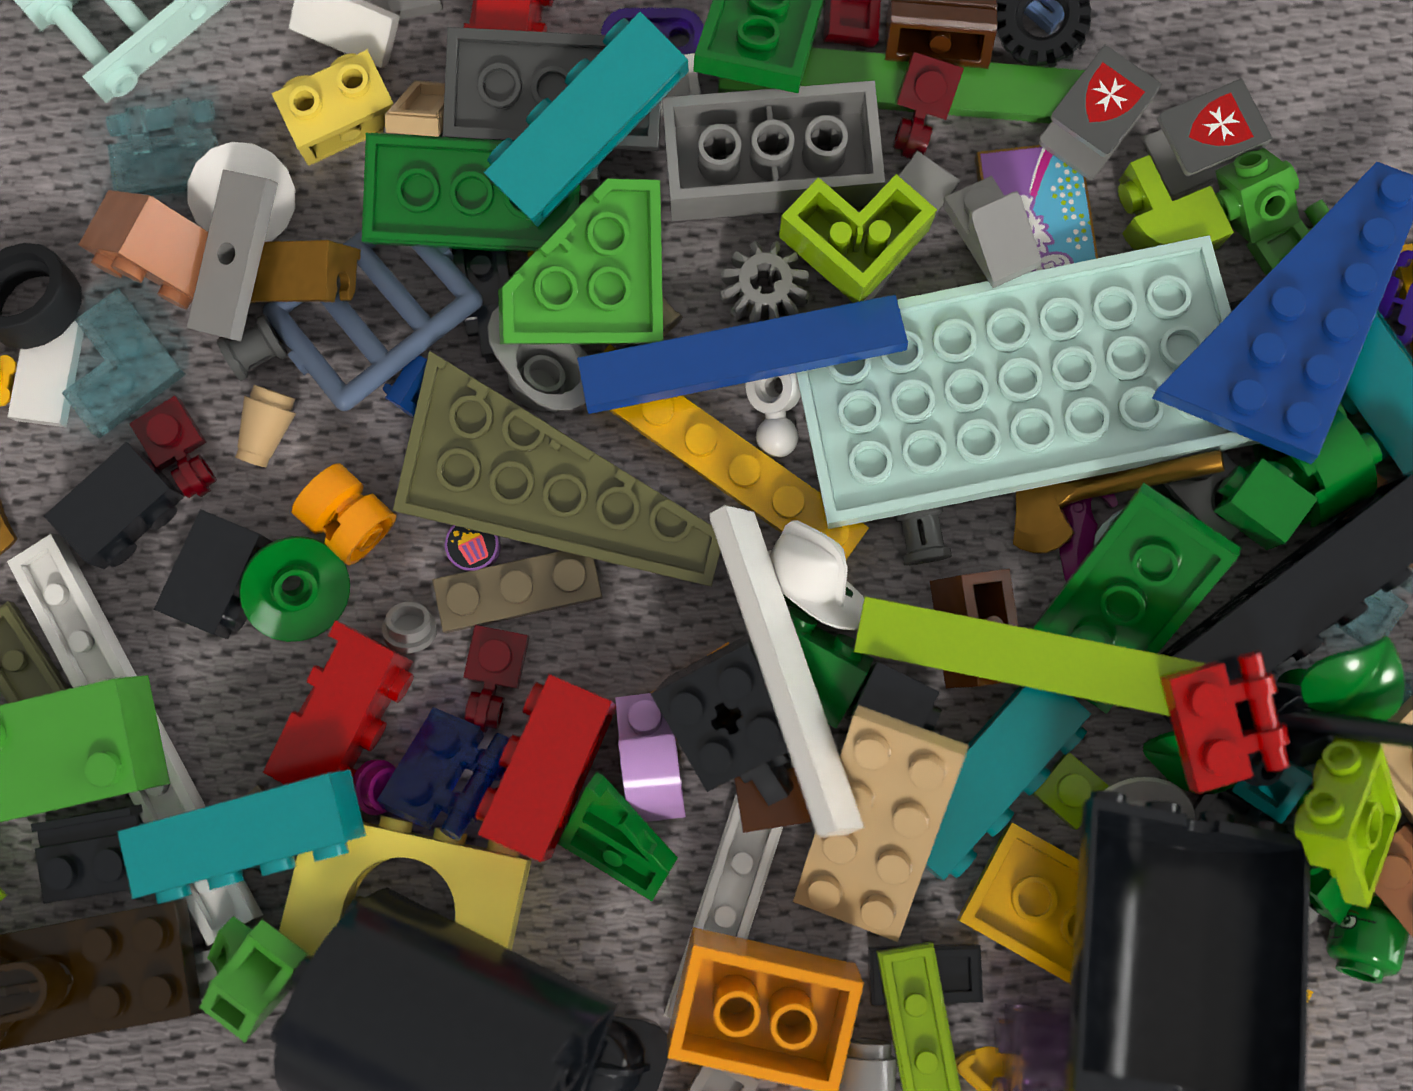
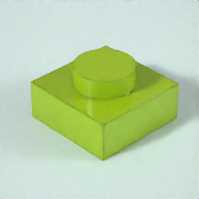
[1032,752,1110,830]

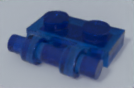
[377,707,510,841]

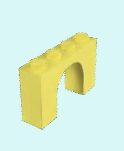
[279,815,532,956]

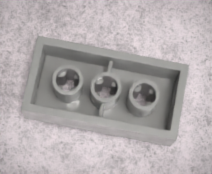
[662,81,885,222]

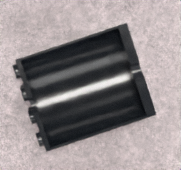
[1064,791,1310,1091]
[271,887,618,1091]

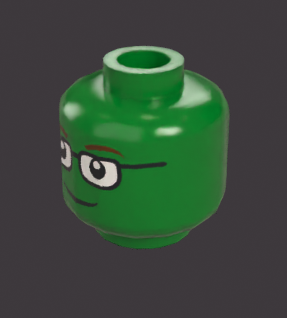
[1326,895,1410,984]

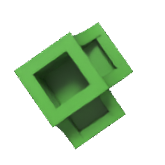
[200,916,308,1042]

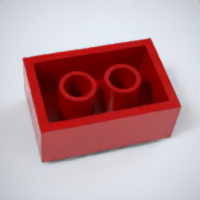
[475,674,616,862]

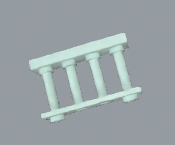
[14,0,231,103]

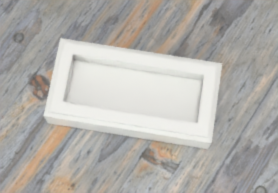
[289,0,400,68]
[7,320,85,427]

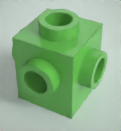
[1215,148,1300,244]

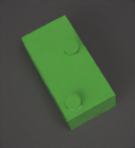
[0,675,170,822]

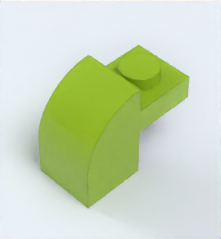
[1118,155,1234,251]

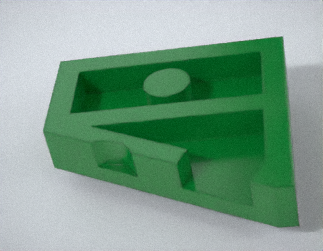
[558,771,678,901]

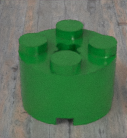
[1253,403,1382,527]

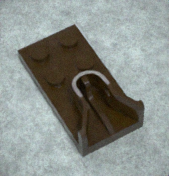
[0,899,203,1050]

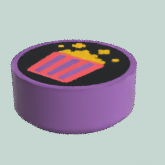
[445,525,501,572]

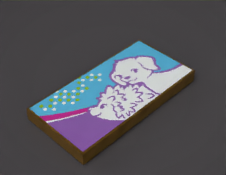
[974,145,1098,272]

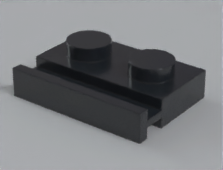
[31,804,143,904]

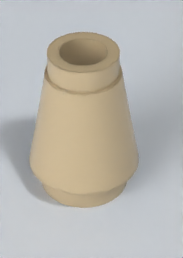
[235,385,296,468]

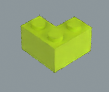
[779,174,937,303]

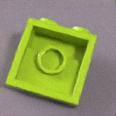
[1295,737,1402,908]

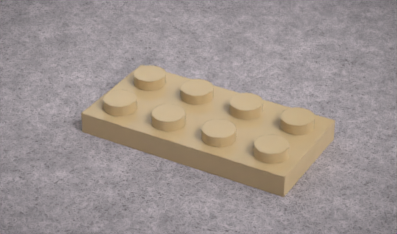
[793,705,969,942]

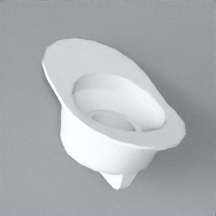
[768,520,864,630]

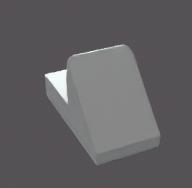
[944,176,1042,288]

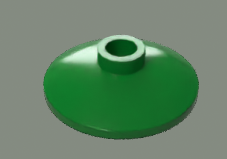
[239,536,350,642]

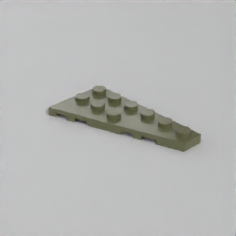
[392,351,720,587]

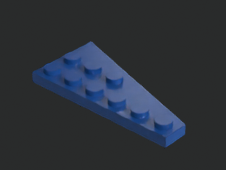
[1152,162,1413,464]

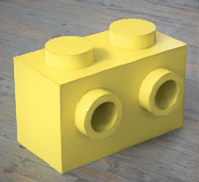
[271,50,394,166]

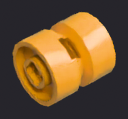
[291,463,397,566]

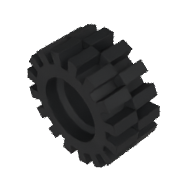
[997,0,1091,67]

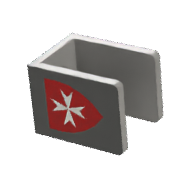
[1038,44,1162,180]
[1143,78,1273,196]

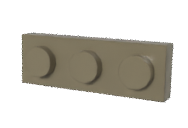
[432,551,603,634]

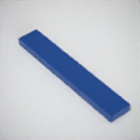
[577,294,908,414]

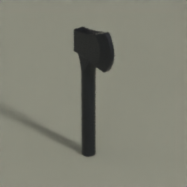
[1237,682,1413,748]

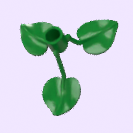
[1143,636,1405,812]

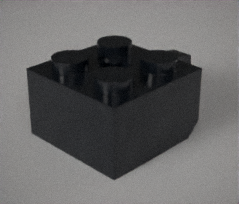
[651,634,794,806]

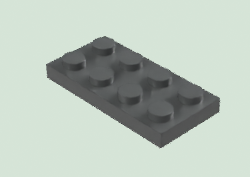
[443,27,661,151]

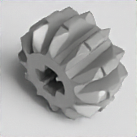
[721,240,809,323]

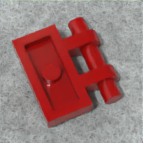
[1160,651,1290,793]

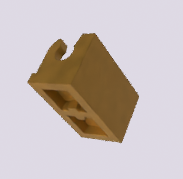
[250,240,361,303]

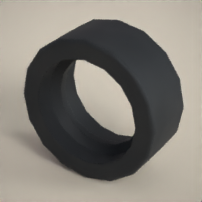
[0,243,82,349]

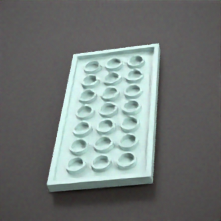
[797,235,1259,529]

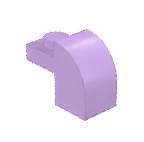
[615,693,686,822]

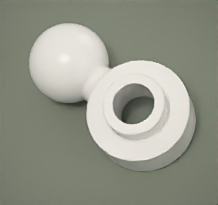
[745,373,801,458]

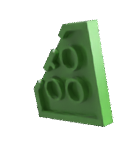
[498,178,663,345]

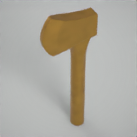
[1013,450,1225,553]

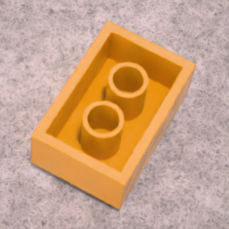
[667,927,864,1091]

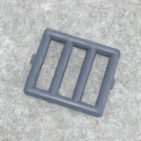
[263,230,483,411]

